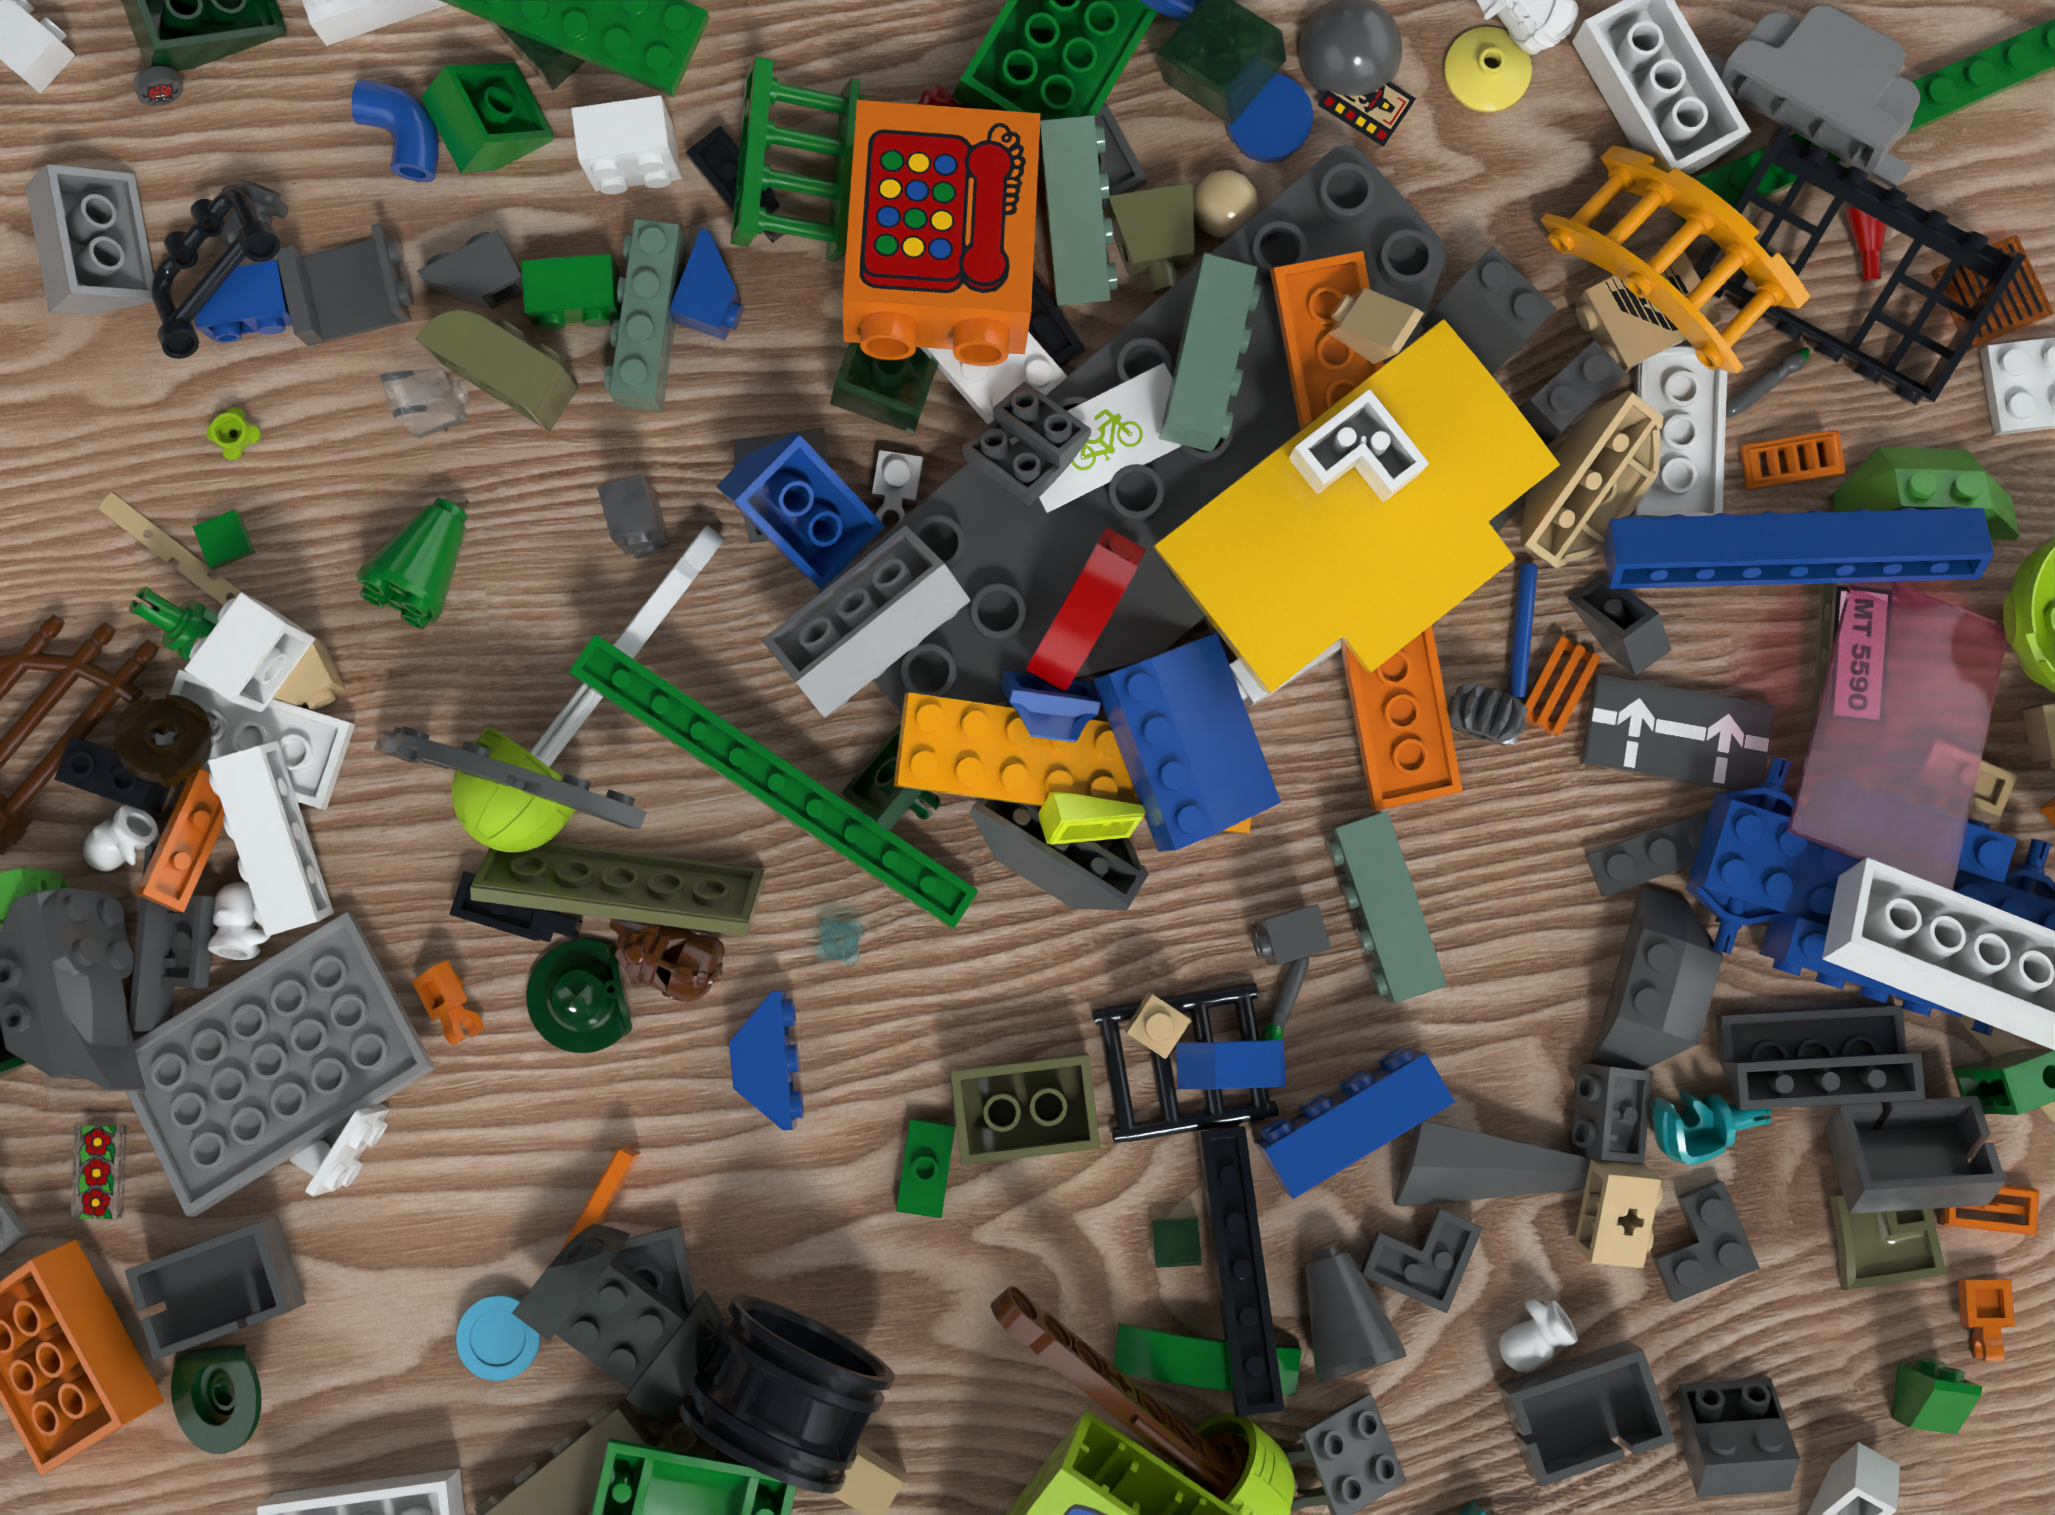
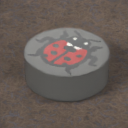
[133,66,183,106]

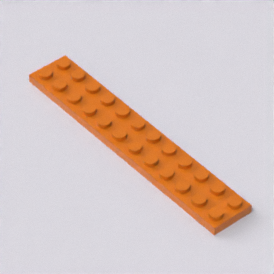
[1270,251,1463,811]

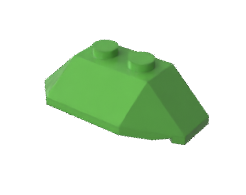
[1832,447,2020,540]

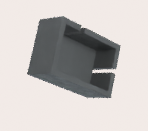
[1825,1096,2006,1214]
[125,1216,306,1361]
[1498,1340,1675,1487]

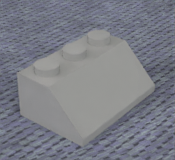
[26,164,154,315]

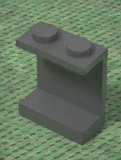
[276,223,414,346]

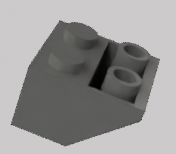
[1678,1378,1800,1497]

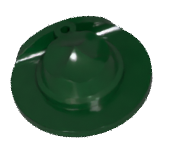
[526,939,632,1053]
[171,1344,262,1454]

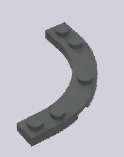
[374,726,646,830]

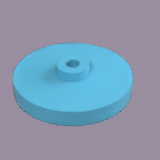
[456,1294,542,1381]

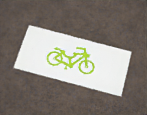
[1009,363,1181,513]

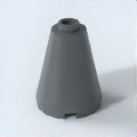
[1306,1246,1407,1383]

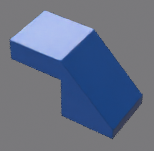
[1176,1040,1286,1090]

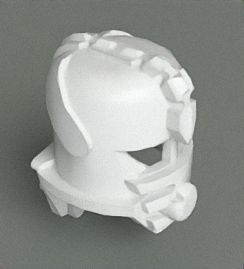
[1477,0,1579,55]

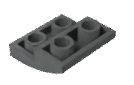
[962,381,1091,507]

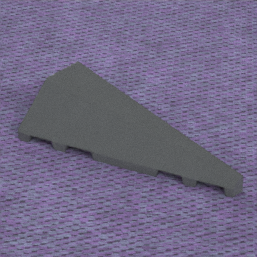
[1394,1120,1593,1207]

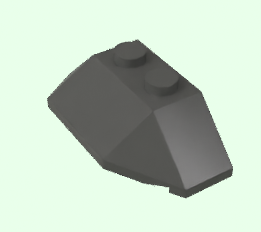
[970,798,1149,911]
[1591,886,1723,1071]

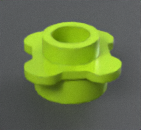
[206,407,261,461]

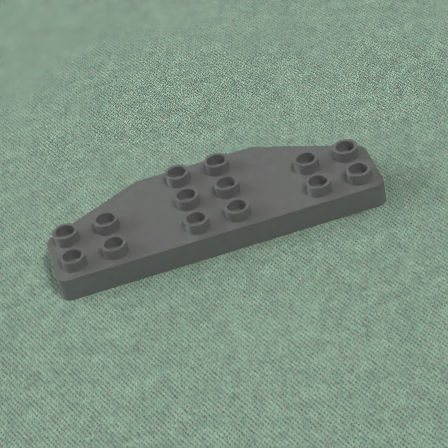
[817,145,1445,714]

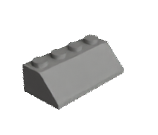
[762,525,971,718]

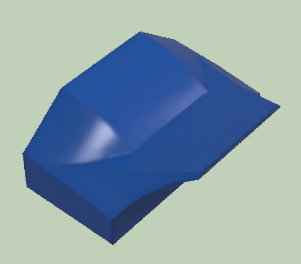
[1000,670,1101,742]

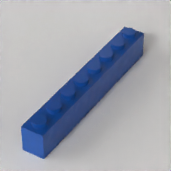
[1603,506,1994,589]

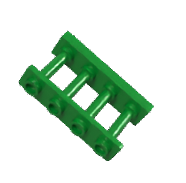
[730,57,865,262]

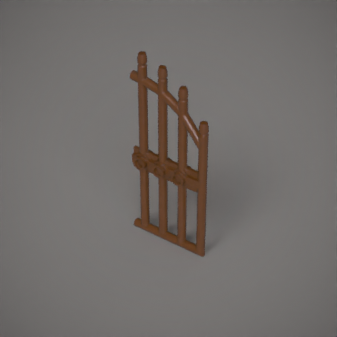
[0,614,159,855]

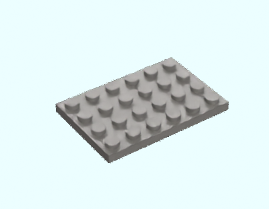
[126,911,436,1217]

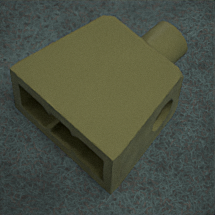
[1105,183,1194,295]

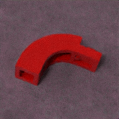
[1026,527,1146,692]

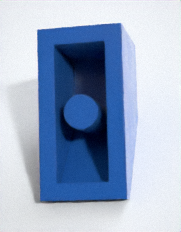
[669,228,743,340]

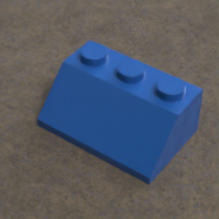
[716,432,885,590]

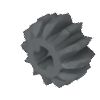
[1448,683,1528,746]

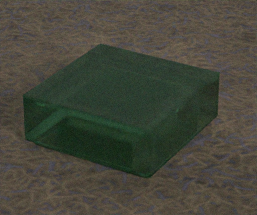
[1152,1216,1202,1268]

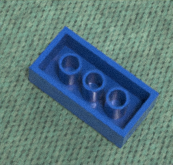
[1255,1047,1455,1199]

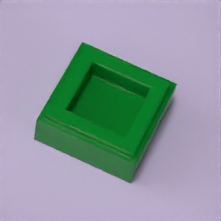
[192,510,255,570]

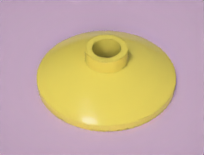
[1444,27,1532,113]

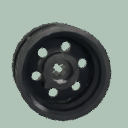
[678,1295,895,1493]

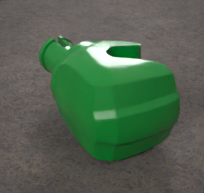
[129,586,219,661]

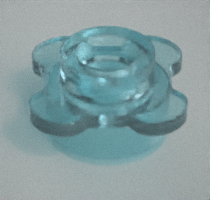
[815,917,864,966]

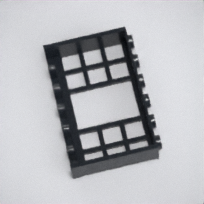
[1694,126,2026,406]

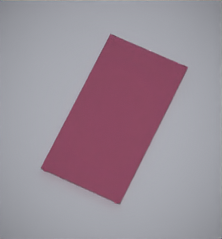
[1787,582,2007,891]

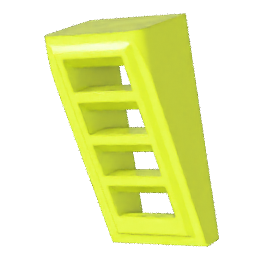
[1039,792,1146,845]

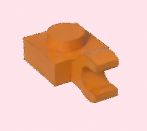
[412,960,484,1046]
[1958,1278,2015,1361]

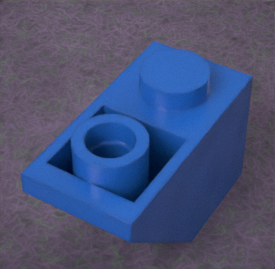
[195,260,292,343]

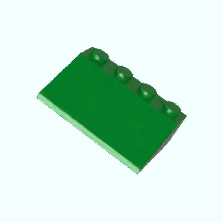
[952,0,1158,142]

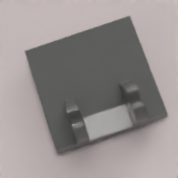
[1281,1393,1406,1515]

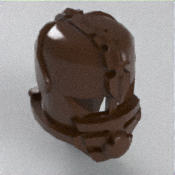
[609,919,725,1002]

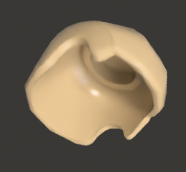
[1193,170,1259,238]

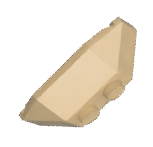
[1520,391,1664,568]

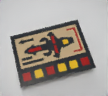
[1318,81,1416,147]

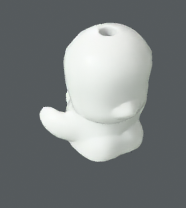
[83,805,161,872]
[208,882,271,960]
[1499,1299,1578,1373]

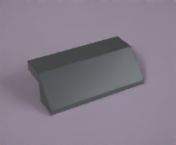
[1716,1005,1926,1110]

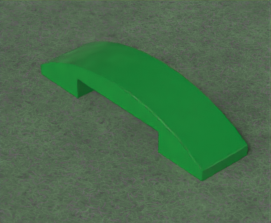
[1113,1323,1302,1395]

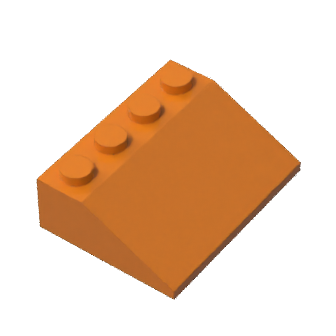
[0,1239,165,1476]

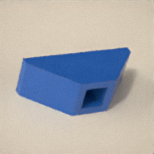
[729,990,804,1131]

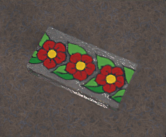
[71,1125,127,1219]

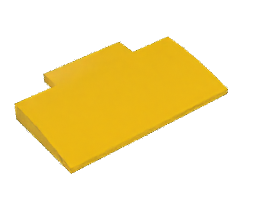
[1153,319,1560,693]

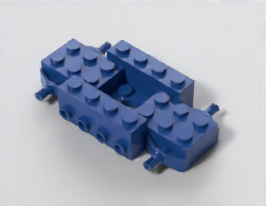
[1685,757,2055,1036]

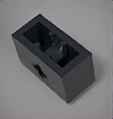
[54,737,171,813]

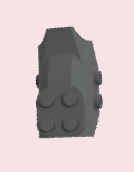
[0,888,146,1091]

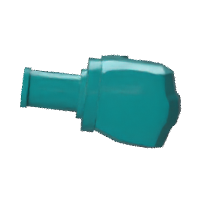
[1652,1091,1772,1165]

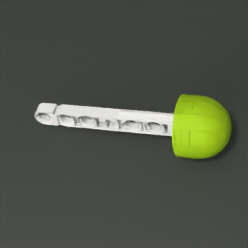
[452,525,725,852]

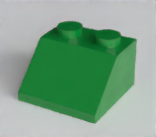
[421,62,555,174]

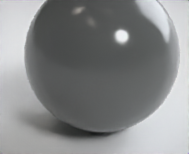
[1297,0,1402,96]

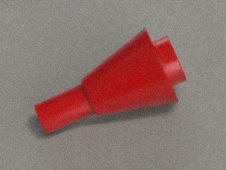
[1844,207,1887,281]

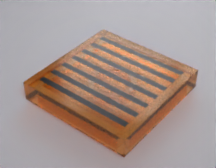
[1931,234,2054,351]

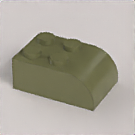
[415,310,578,432]
[950,1053,1101,1166]

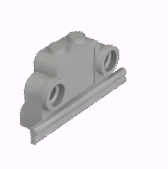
[1708,5,1920,188]

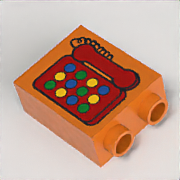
[842,100,1040,366]

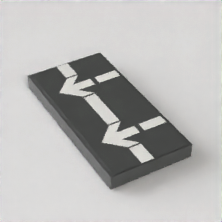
[1580,674,1775,790]

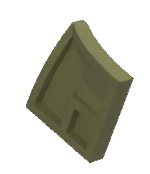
[1829,1195,1947,1290]

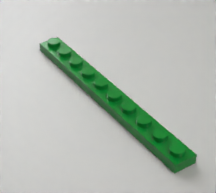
[1679,18,2055,225]
[568,634,979,929]

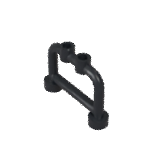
[151,188,280,359]

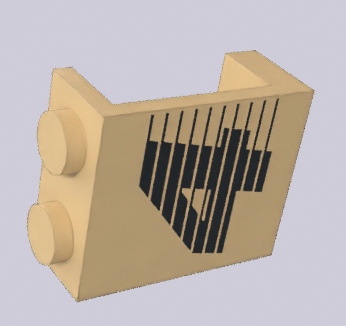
[1575,251,1722,376]

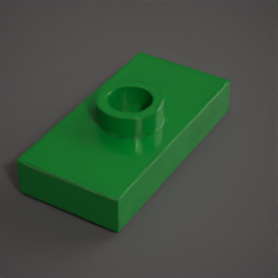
[896,1119,956,1218]

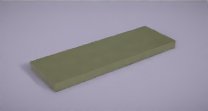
[470,841,765,936]

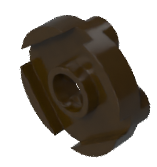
[115,694,213,787]

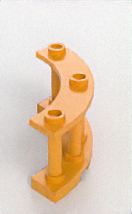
[1540,145,1810,373]

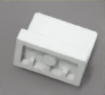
[289,1103,390,1197]

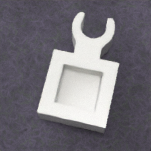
[872,450,924,523]

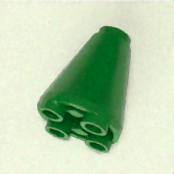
[356,498,467,630]

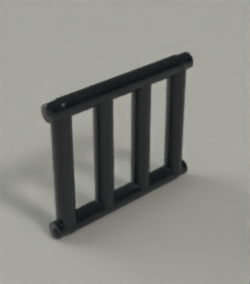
[1092,983,1279,1144]

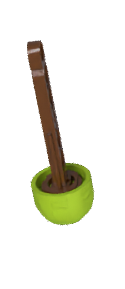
[991,1286,1295,1515]

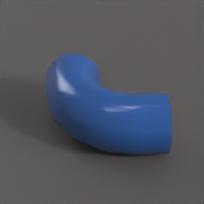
[352,79,439,182]

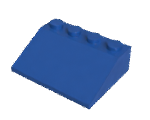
[1093,633,1281,852]

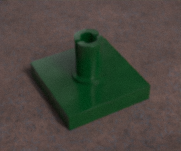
[841,724,940,832]

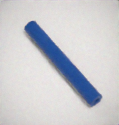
[1508,564,1538,699]

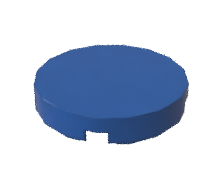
[1225,73,1314,163]

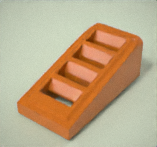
[1739,430,1845,491]

